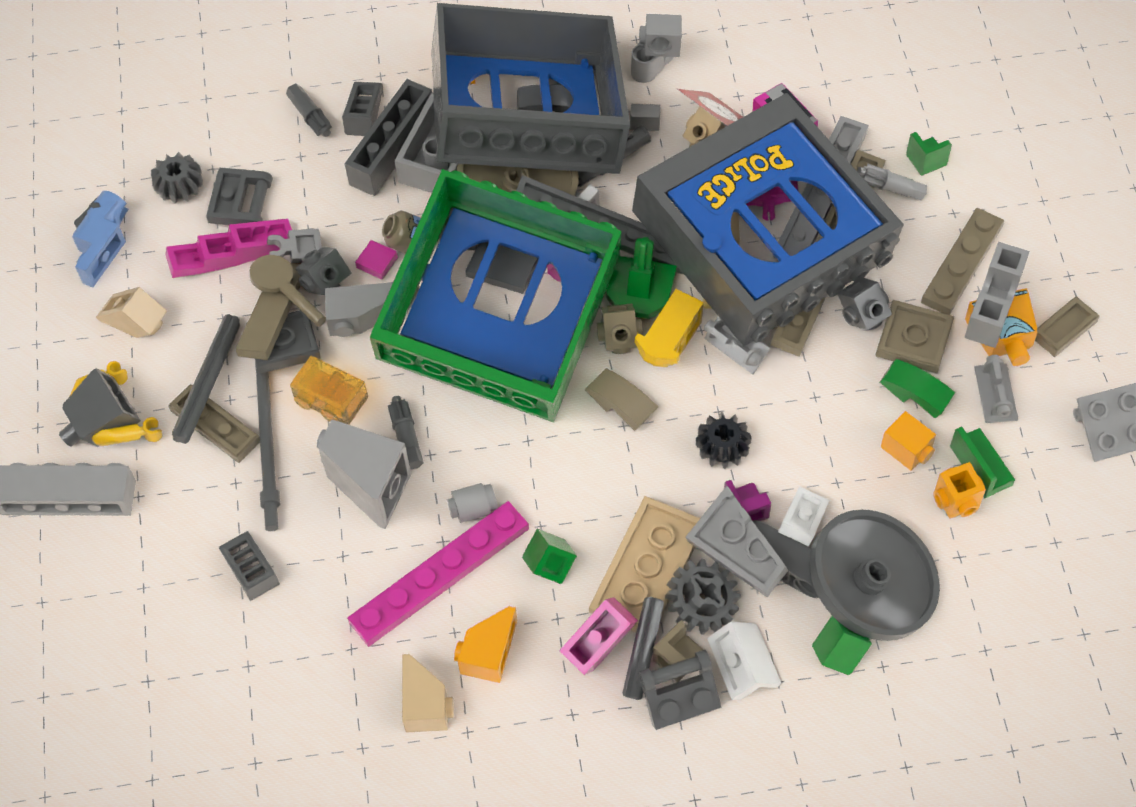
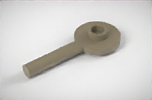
[249,255,326,327]

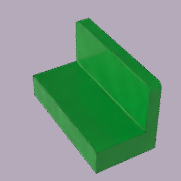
[950,426,1015,499]

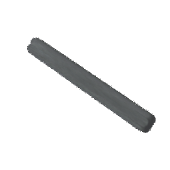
[172,314,240,444]

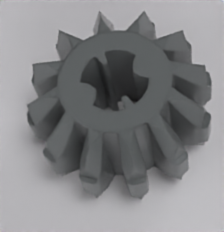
[151,151,203,204]

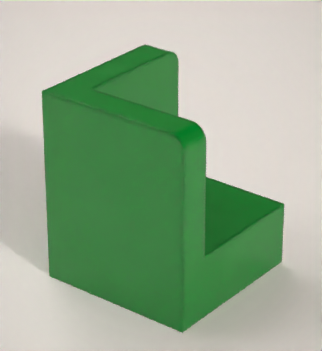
[906,132,952,176]
[522,528,577,584]
[812,616,872,675]

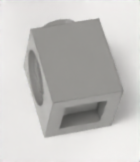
[639,14,682,57]

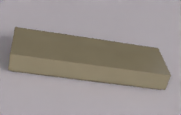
[168,384,260,463]

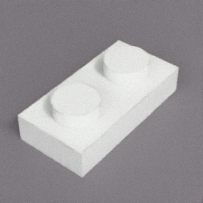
[778,487,829,546]

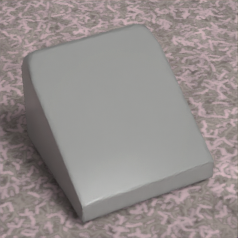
[630,104,660,131]

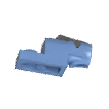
[72,190,129,288]

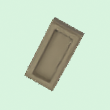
[1035,296,1100,357]

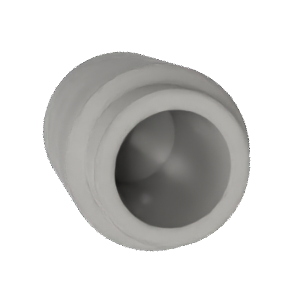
[447,483,498,523]

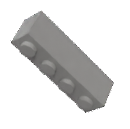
[0,463,136,516]

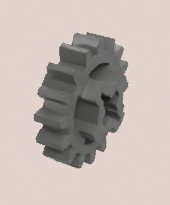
[665,559,741,635]

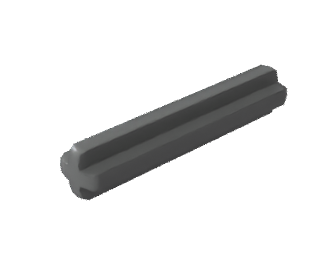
[622,597,664,700]

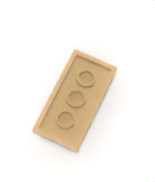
[589,496,700,633]

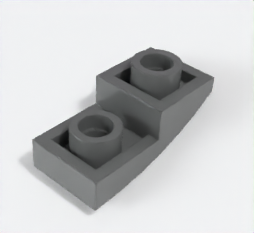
[517,85,573,113]

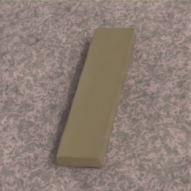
[236,263,301,360]

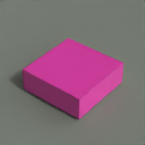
[355,240,398,280]

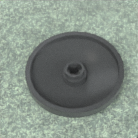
[809,509,940,641]

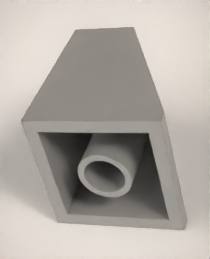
[317,419,411,529]

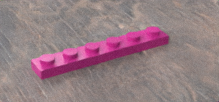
[347,501,529,647]

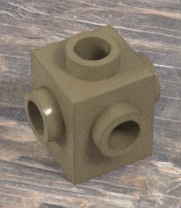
[597,304,643,354]

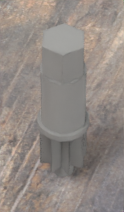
[857,164,927,200]

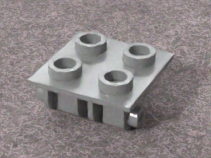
[1073,383,1136,462]

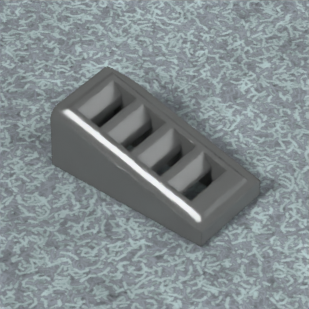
[342,82,383,136]
[219,531,280,601]

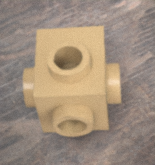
[682,106,726,147]

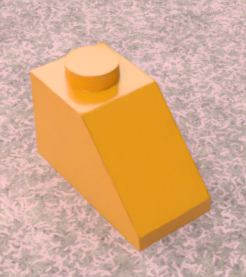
[454,606,518,683]

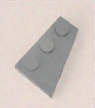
[685,486,788,597]

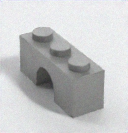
[964,241,1030,348]

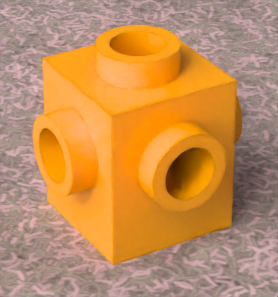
[933,462,986,519]

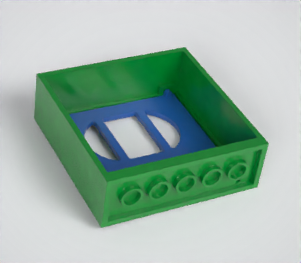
[369,169,622,423]

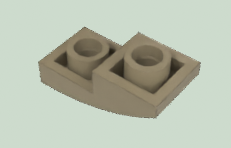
[584,368,658,431]

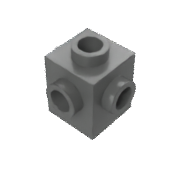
[295,247,352,295]
[837,277,892,330]

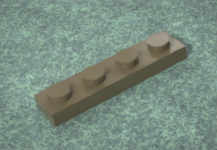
[921,208,1004,315]

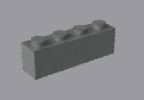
[344,79,433,196]

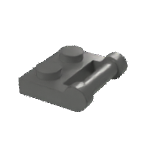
[206,167,273,225]
[638,650,722,730]

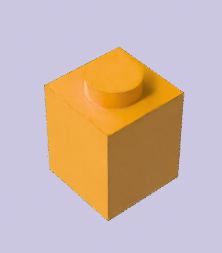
[881,411,936,471]

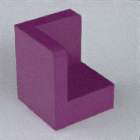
[724,480,771,521]

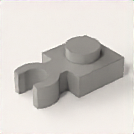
[267,229,322,263]

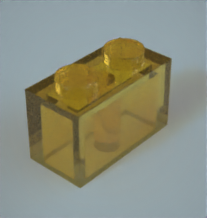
[290,356,368,425]

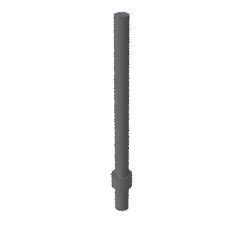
[255,361,280,532]

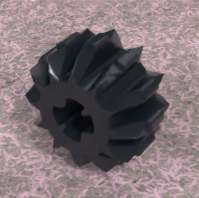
[696,412,752,469]

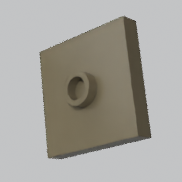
[875,300,955,374]

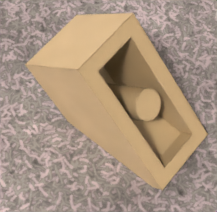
[96,287,167,338]
[402,654,454,732]

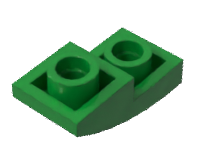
[879,359,955,418]

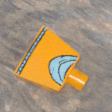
[965,288,1037,366]

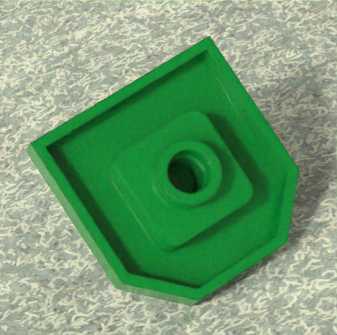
[606,237,677,319]

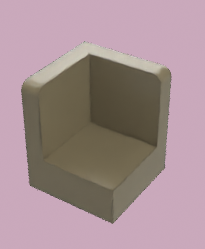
[653,620,703,682]

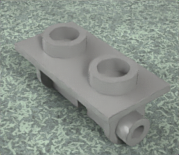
[704,316,771,374]
[974,355,1018,423]

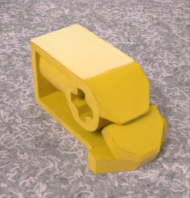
[634,289,704,367]

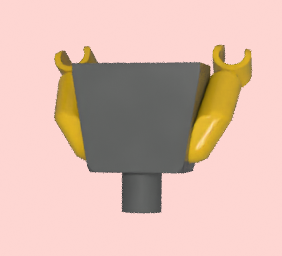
[59,361,162,447]

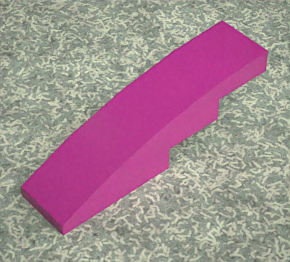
[165,218,292,278]

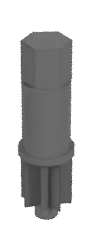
[286,83,332,137]
[388,396,424,470]

